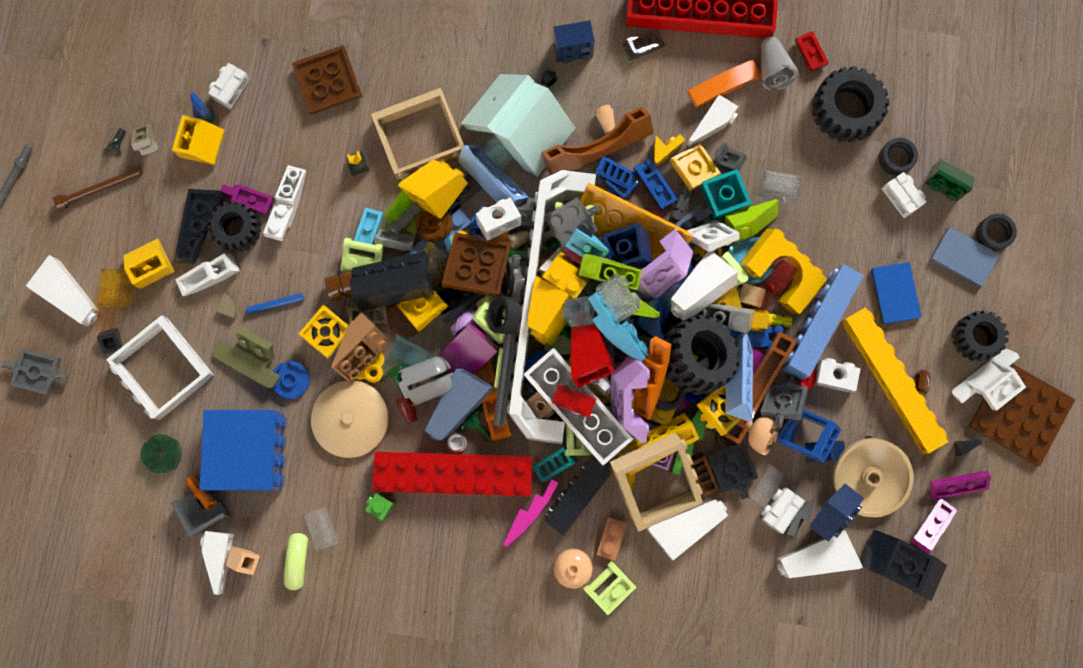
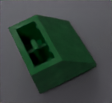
[924,159,974,201]

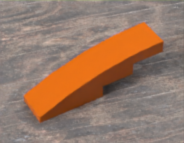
[687,60,761,108]
[633,336,671,420]
[474,359,511,441]

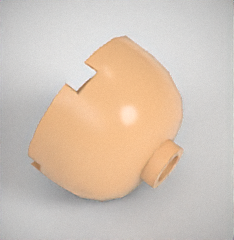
[747,416,783,456]
[553,548,593,589]

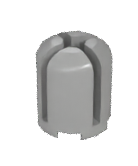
[398,356,453,406]

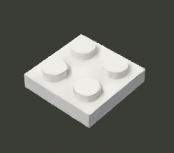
[688,220,740,252]

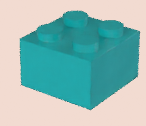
[699,169,752,220]

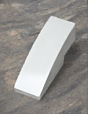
[175,253,240,296]

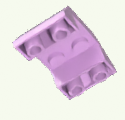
[618,229,693,300]
[611,355,650,443]

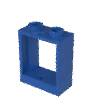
[777,410,841,464]

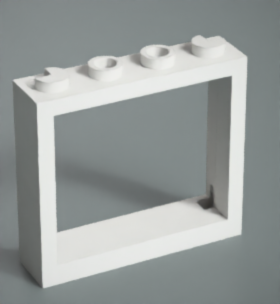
[107,315,215,420]

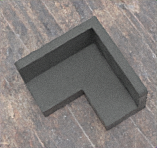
[171,493,230,537]

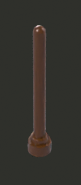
[53,168,143,211]

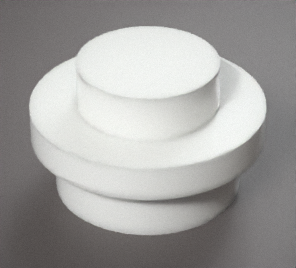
[447,433,467,453]

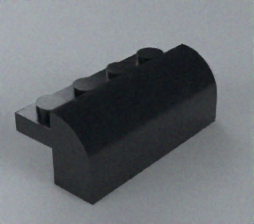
[350,251,434,311]

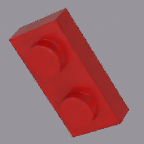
[795,31,829,73]
[552,384,597,418]

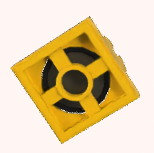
[298,305,348,359]
[697,385,741,436]

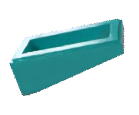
[532,445,577,483]

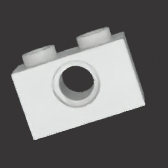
[476,198,521,240]
[815,358,860,393]

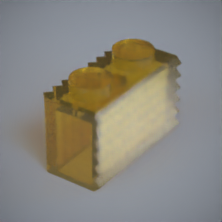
[98,268,132,309]

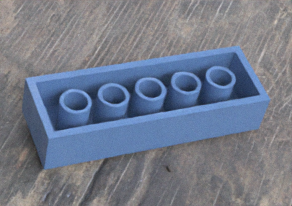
[781,264,864,381]

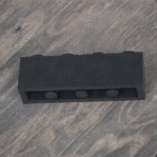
[544,459,611,536]

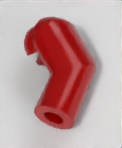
[795,370,817,391]

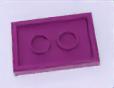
[438,322,499,375]

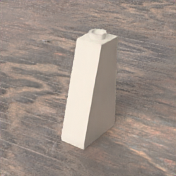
[671,251,738,321]
[26,255,100,327]
[646,500,728,560]
[777,530,863,578]

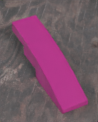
[503,479,558,547]

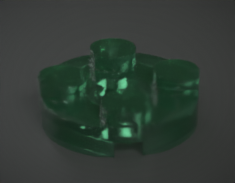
[140,434,182,474]

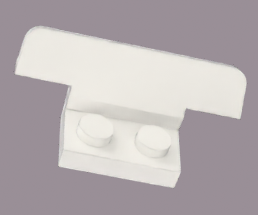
[952,349,1026,411]

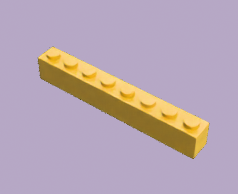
[841,308,948,455]

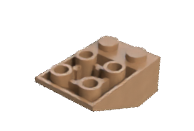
[331,313,391,383]

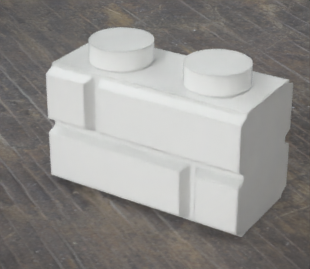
[208,63,251,109]
[882,172,926,218]
[761,487,805,534]

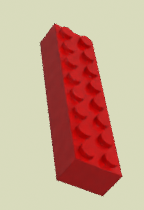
[626,0,778,38]
[372,452,532,497]

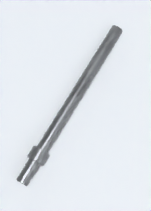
[0,145,33,208]

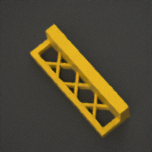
[617,413,699,476]

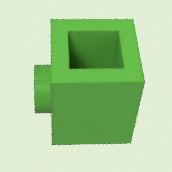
[365,493,395,521]

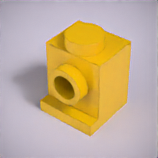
[745,308,772,331]

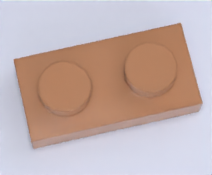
[596,517,627,561]

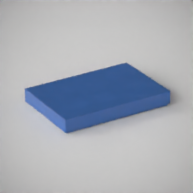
[871,262,922,325]

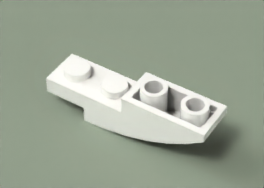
[263,165,306,241]

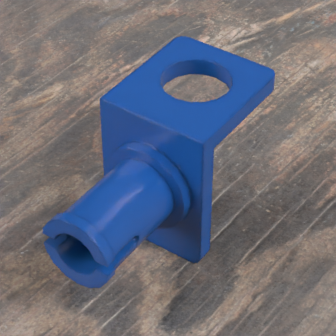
[605,180,639,200]

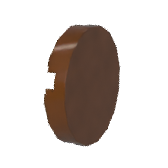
[415,211,453,242]
[387,303,420,337]

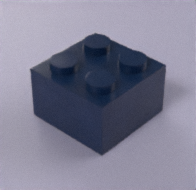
[553,20,595,63]
[603,223,653,270]
[809,483,865,542]

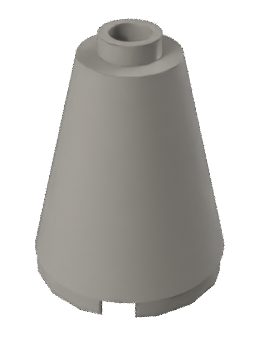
[761,37,799,90]

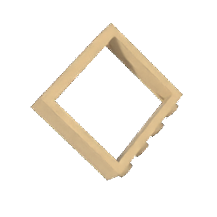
[371,88,464,180]
[610,433,703,532]

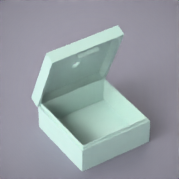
[461,74,575,177]

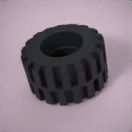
[208,201,261,253]
[952,310,1009,361]

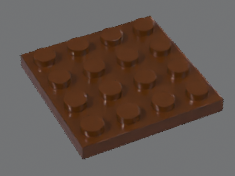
[968,363,1076,466]

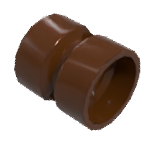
[325,271,353,302]

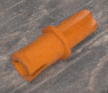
[186,475,217,510]

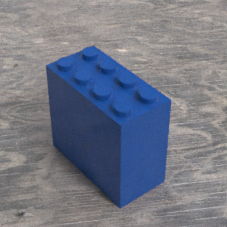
[200,410,287,491]

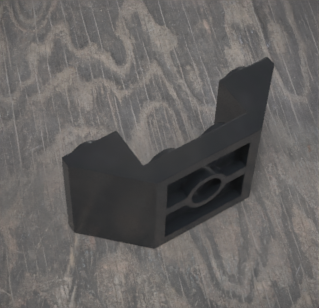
[860,529,947,601]

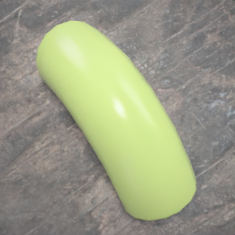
[284,533,308,590]

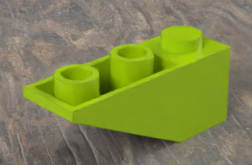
[579,254,642,290]

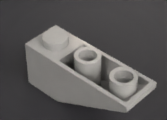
[694,303,755,333]

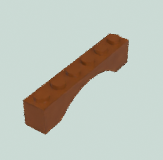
[542,107,654,175]
[723,331,797,444]

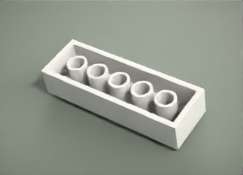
[523,348,634,465]

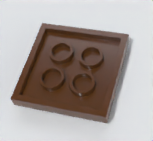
[292,45,363,115]
[442,232,511,297]

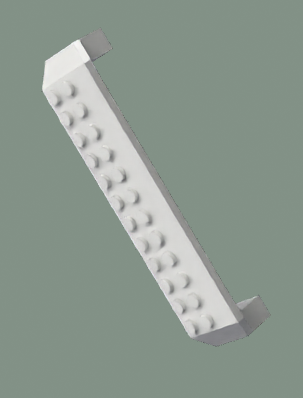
[507,170,596,444]

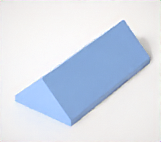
[458,145,528,207]
[725,333,753,421]

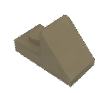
[131,123,159,156]

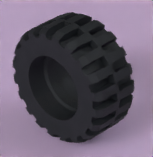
[812,66,889,143]
[664,315,739,395]

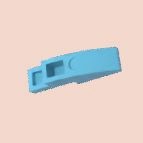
[588,291,648,361]

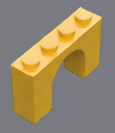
[739,229,827,315]

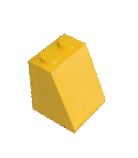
[398,159,468,219]
[541,250,590,301]
[527,276,577,346]

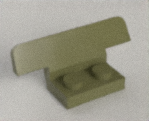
[213,327,281,388]

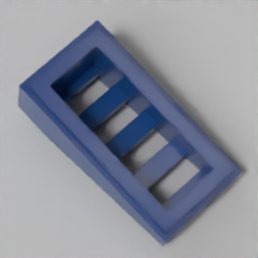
[190,92,215,123]
[595,157,637,190]

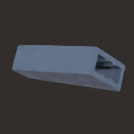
[425,369,495,441]

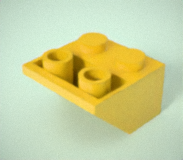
[172,115,225,165]
[123,238,175,289]

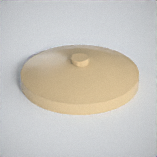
[311,381,389,458]
[833,438,914,517]

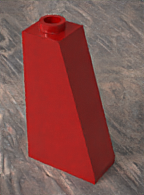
[571,305,615,388]

